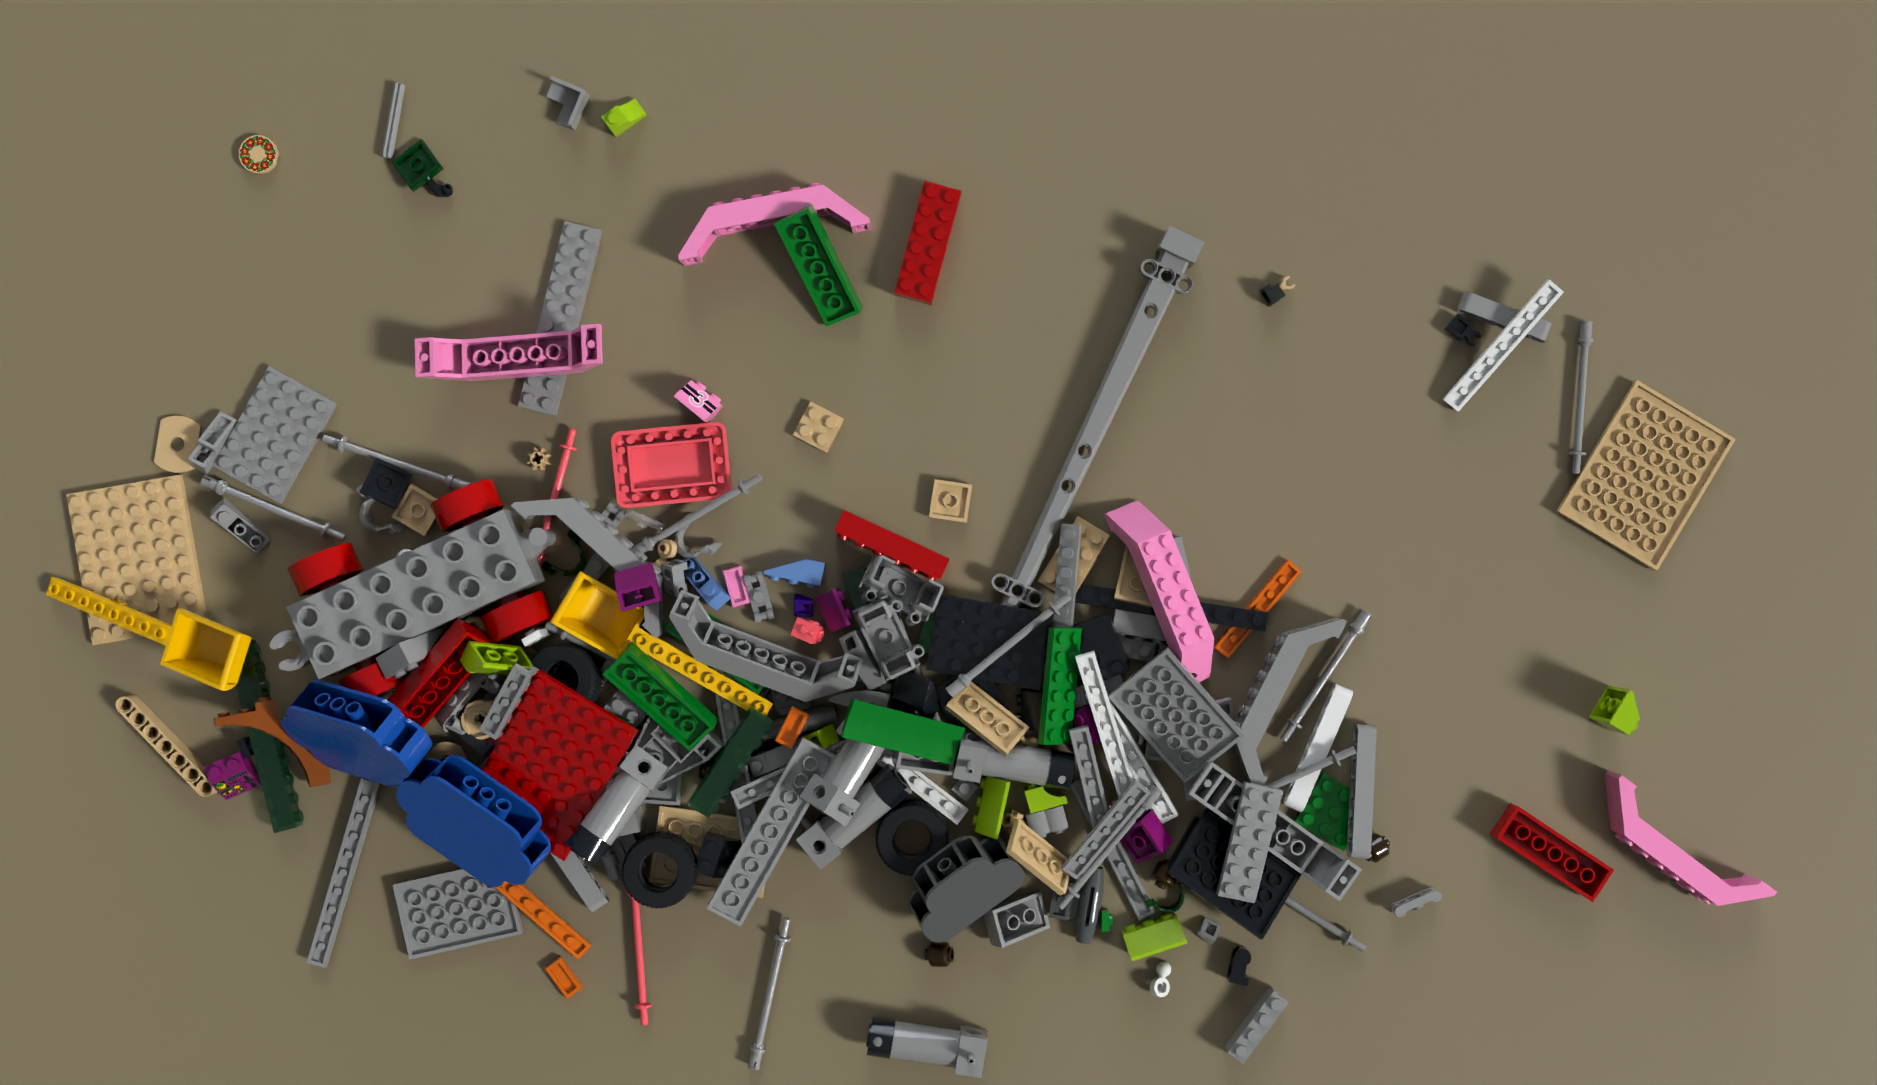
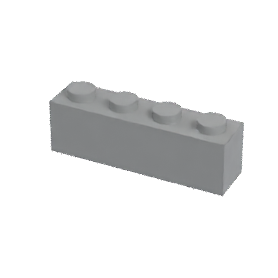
[1112,609,1166,644]
[1224,985,1289,1064]

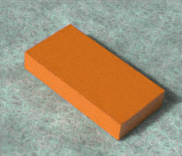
[775,706,810,749]
[544,956,584,999]

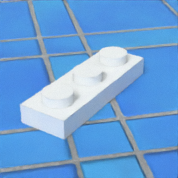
[521,627,554,646]

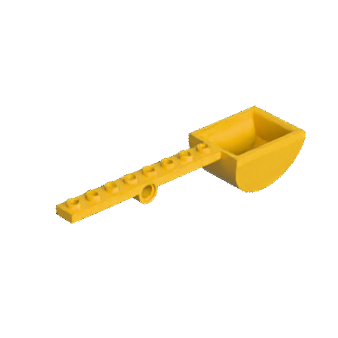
[550,571,773,720]
[46,577,252,691]

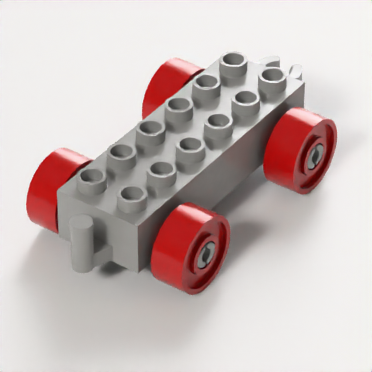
[269,479,556,697]

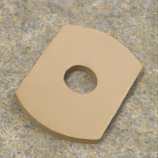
[154,416,202,473]

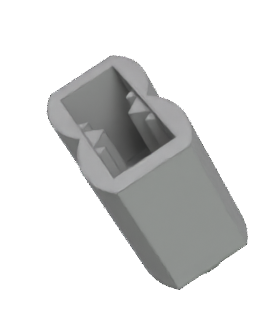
[1025,805,1069,838]

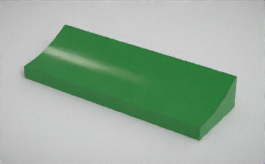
[774,204,863,327]
[602,642,718,751]
[841,698,966,765]

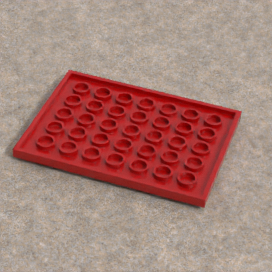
[482,669,638,861]

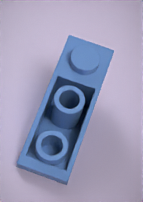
[683,557,731,611]
[764,559,826,589]

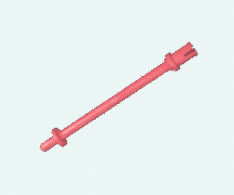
[536,428,577,569]
[627,892,652,1026]

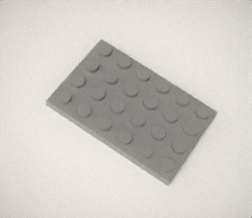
[213,366,338,504]
[1108,647,1245,783]
[392,868,524,960]

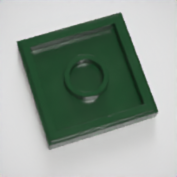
[392,139,444,192]

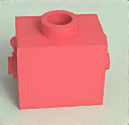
[790,617,825,644]

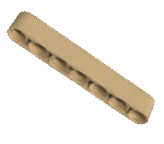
[115,695,218,797]

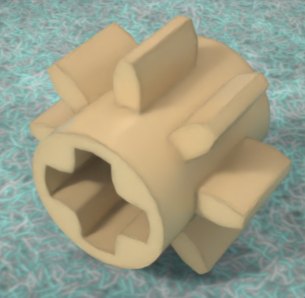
[527,448,552,471]
[1002,810,1025,834]

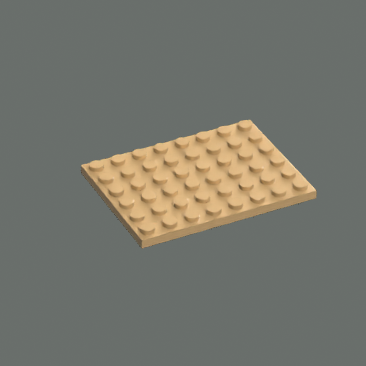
[1556,380,1736,571]
[66,475,208,646]

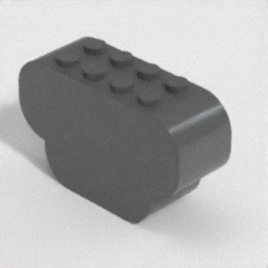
[909,836,1025,942]

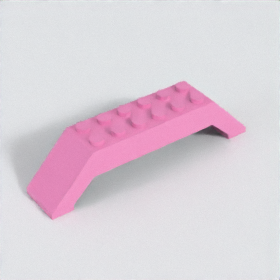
[678,183,872,266]
[415,324,603,381]
[1104,500,1214,682]
[1604,770,1777,906]

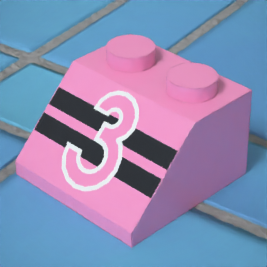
[674,380,723,423]

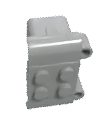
[858,554,944,626]
[852,595,924,681]
[434,673,507,735]

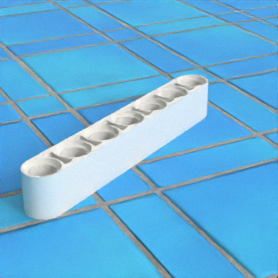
[1283,683,1353,812]

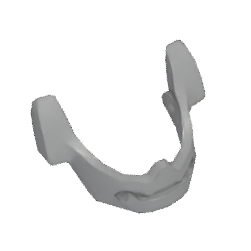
[359,498,406,534]
[675,513,722,558]

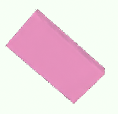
[722,566,751,608]

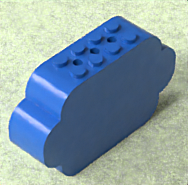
[281,679,432,788]
[396,755,551,887]

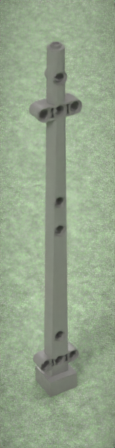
[991,226,1205,608]

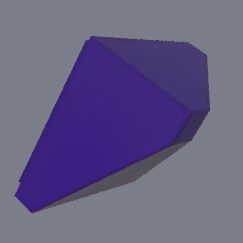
[794,594,814,617]

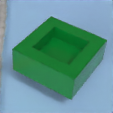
[1100,909,1113,932]

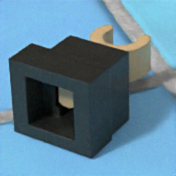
[1259,276,1295,307]

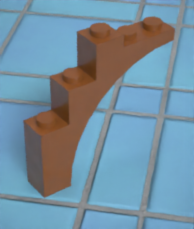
[213,697,331,787]

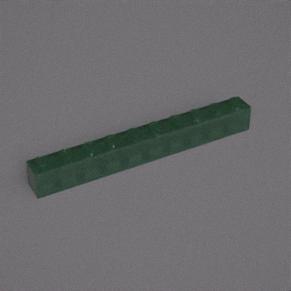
[236,640,304,833]

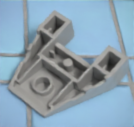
[633,716,724,786]

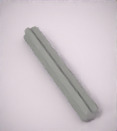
[381,83,405,159]

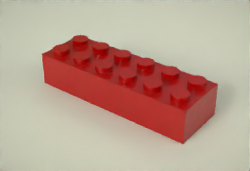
[894,181,962,306]
[834,510,950,581]
[387,619,492,728]
[1489,803,1614,902]

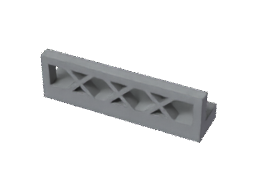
[479,663,539,740]

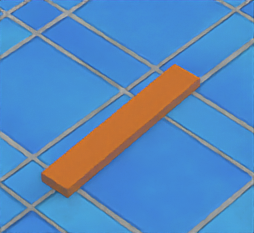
[1213,559,1302,659]
[495,881,592,960]

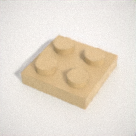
[793,401,845,453]
[929,479,972,523]
[392,484,438,536]

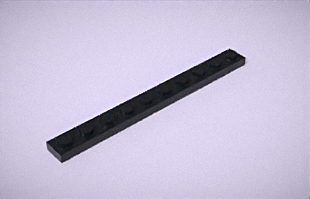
[1075,584,1268,632]

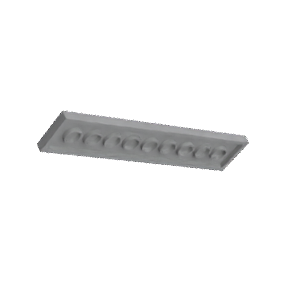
[518,221,603,416]
[706,737,837,927]

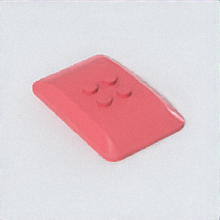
[611,422,732,508]

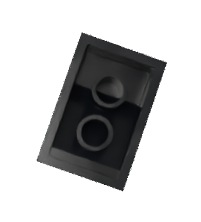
[1073,612,1130,681]

